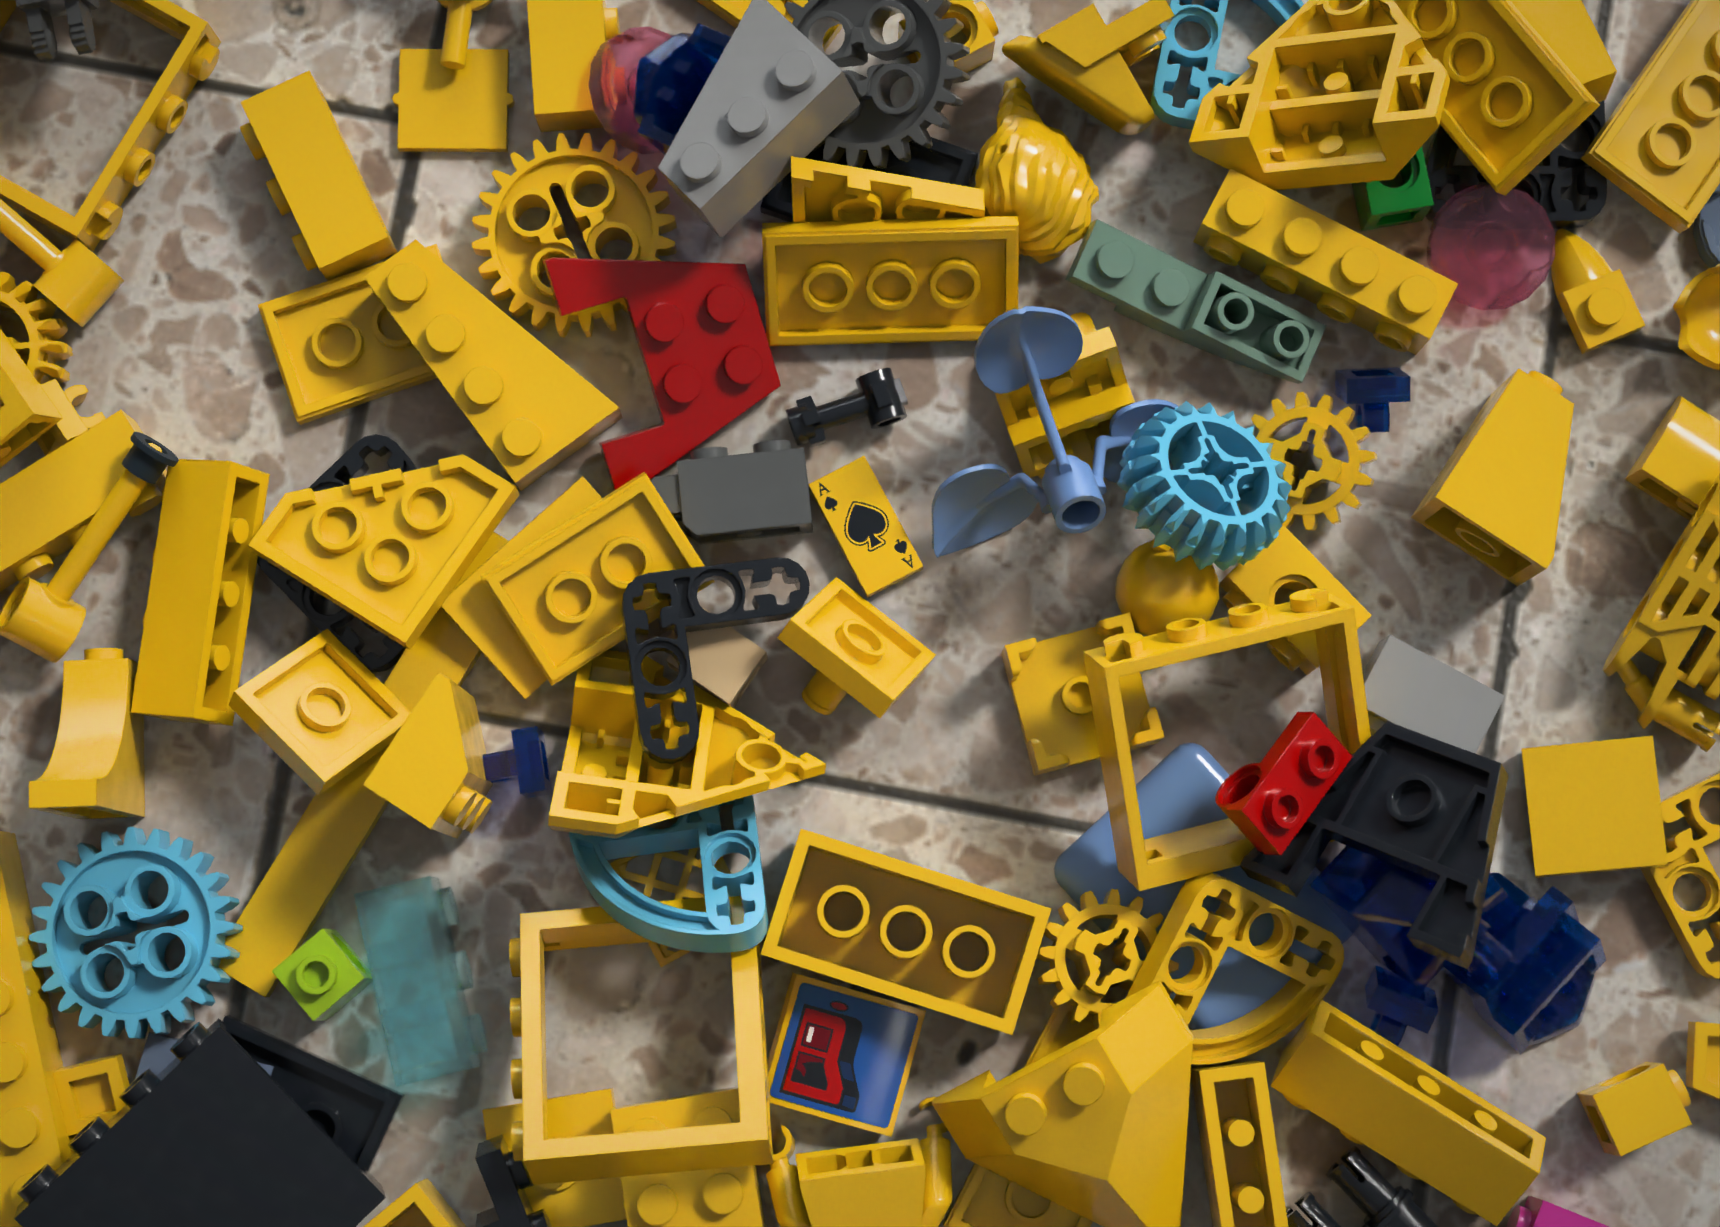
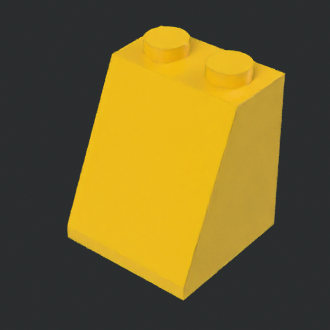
[1411,368,1574,586]

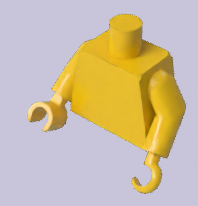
[766,1096,952,1227]

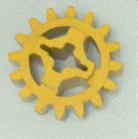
[1251,392,1377,531]
[1037,889,1179,1030]

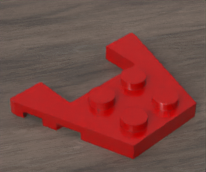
[543,257,781,490]

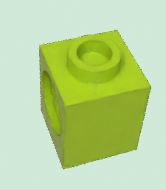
[272,928,377,1021]

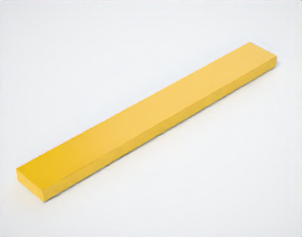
[218,532,508,998]

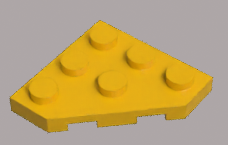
[248,454,520,650]

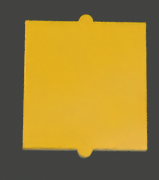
[392,49,515,152]

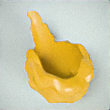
[974,77,1099,264]

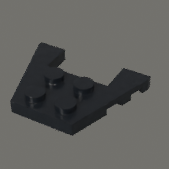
[1239,721,1509,969]

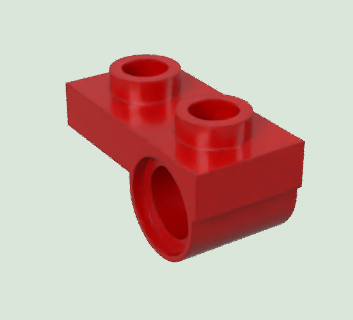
[1215,712,1353,856]

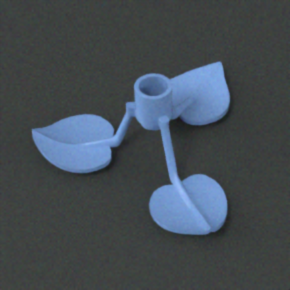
[931,306,1179,558]

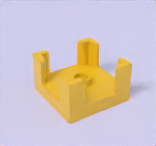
[1001,612,1164,776]

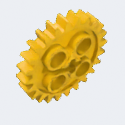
[472,133,677,338]

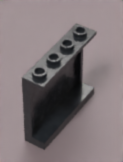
[14,1018,386,1227]

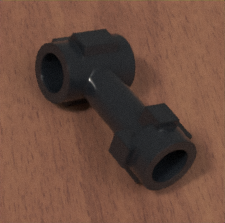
[785,368,908,447]

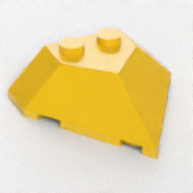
[1189,0,1450,191]
[548,650,826,839]
[932,980,1193,1227]

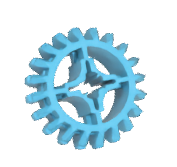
[1117,401,1292,571]

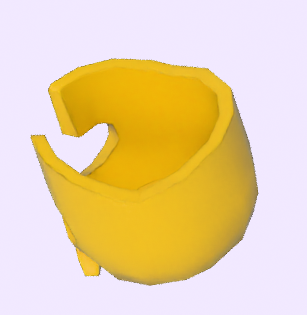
[1115,539,1219,636]

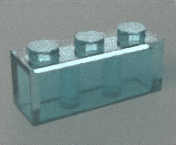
[354,876,488,1087]

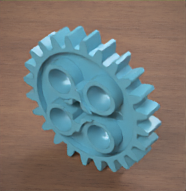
[29,827,243,1039]

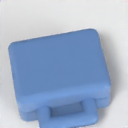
[1054,743,1358,1030]

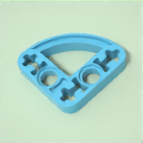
[1151,0,1304,130]
[569,795,769,953]

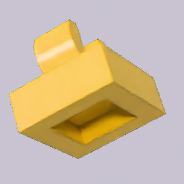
[36,379,106,456]

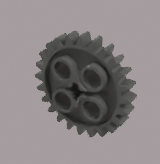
[784,0,970,169]

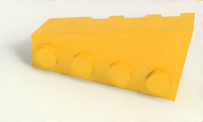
[364,239,622,491]

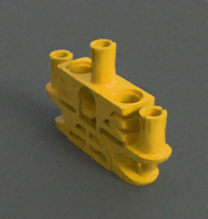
[1603,473,1720,752]

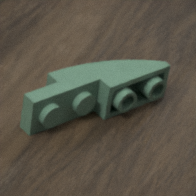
[1065,219,1326,384]

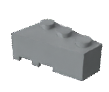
[658,0,860,238]

